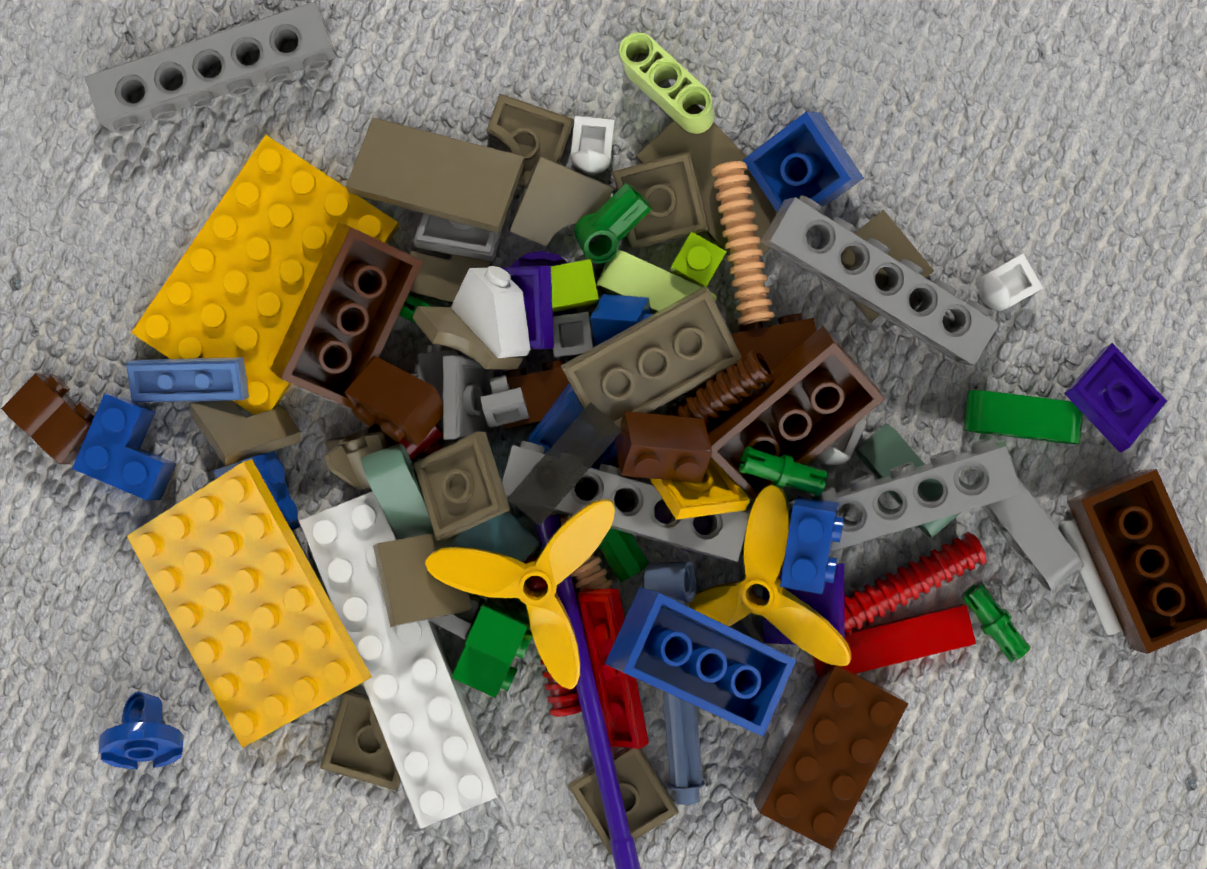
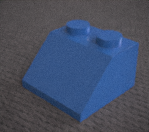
[743,111,864,212]

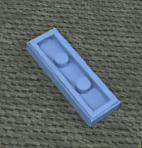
[126,357,249,402]

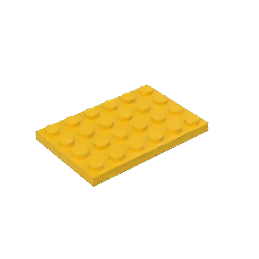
[131,134,400,415]
[127,459,372,748]

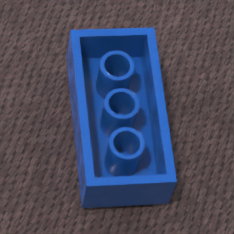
[605,587,796,737]

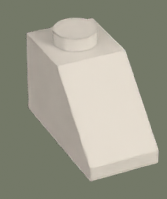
[451,266,530,358]

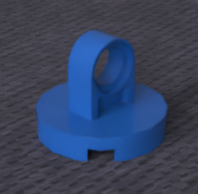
[98,691,184,769]

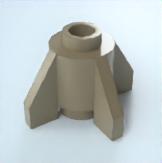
[323,423,389,493]

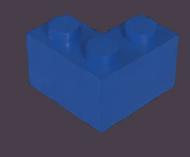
[72,393,177,501]

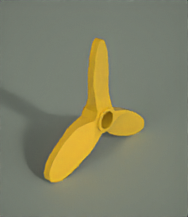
[689,483,851,666]
[425,499,615,689]

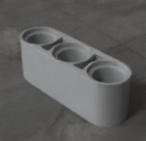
[981,479,1083,591]

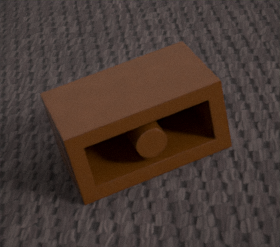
[344,356,443,447]
[614,411,713,483]

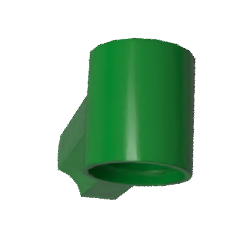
[574,183,652,264]
[599,500,649,582]

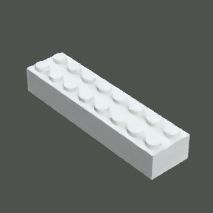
[299,491,500,829]

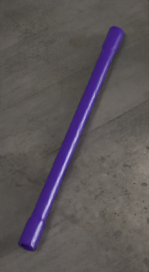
[535,514,641,869]

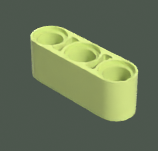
[619,32,715,134]
[596,250,717,314]

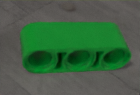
[963,390,1083,444]

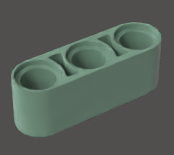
[855,423,962,538]
[361,443,434,539]

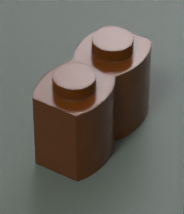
[1,373,96,464]

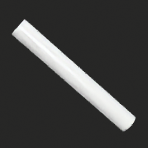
[1059,518,1123,635]

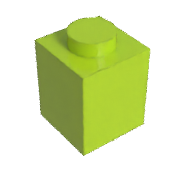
[670,231,727,287]
[551,259,599,313]

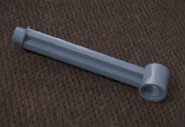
[644,562,705,805]

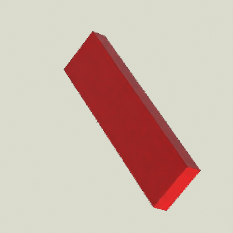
[577,588,649,749]
[812,604,976,677]

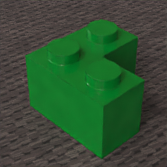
[451,600,533,698]

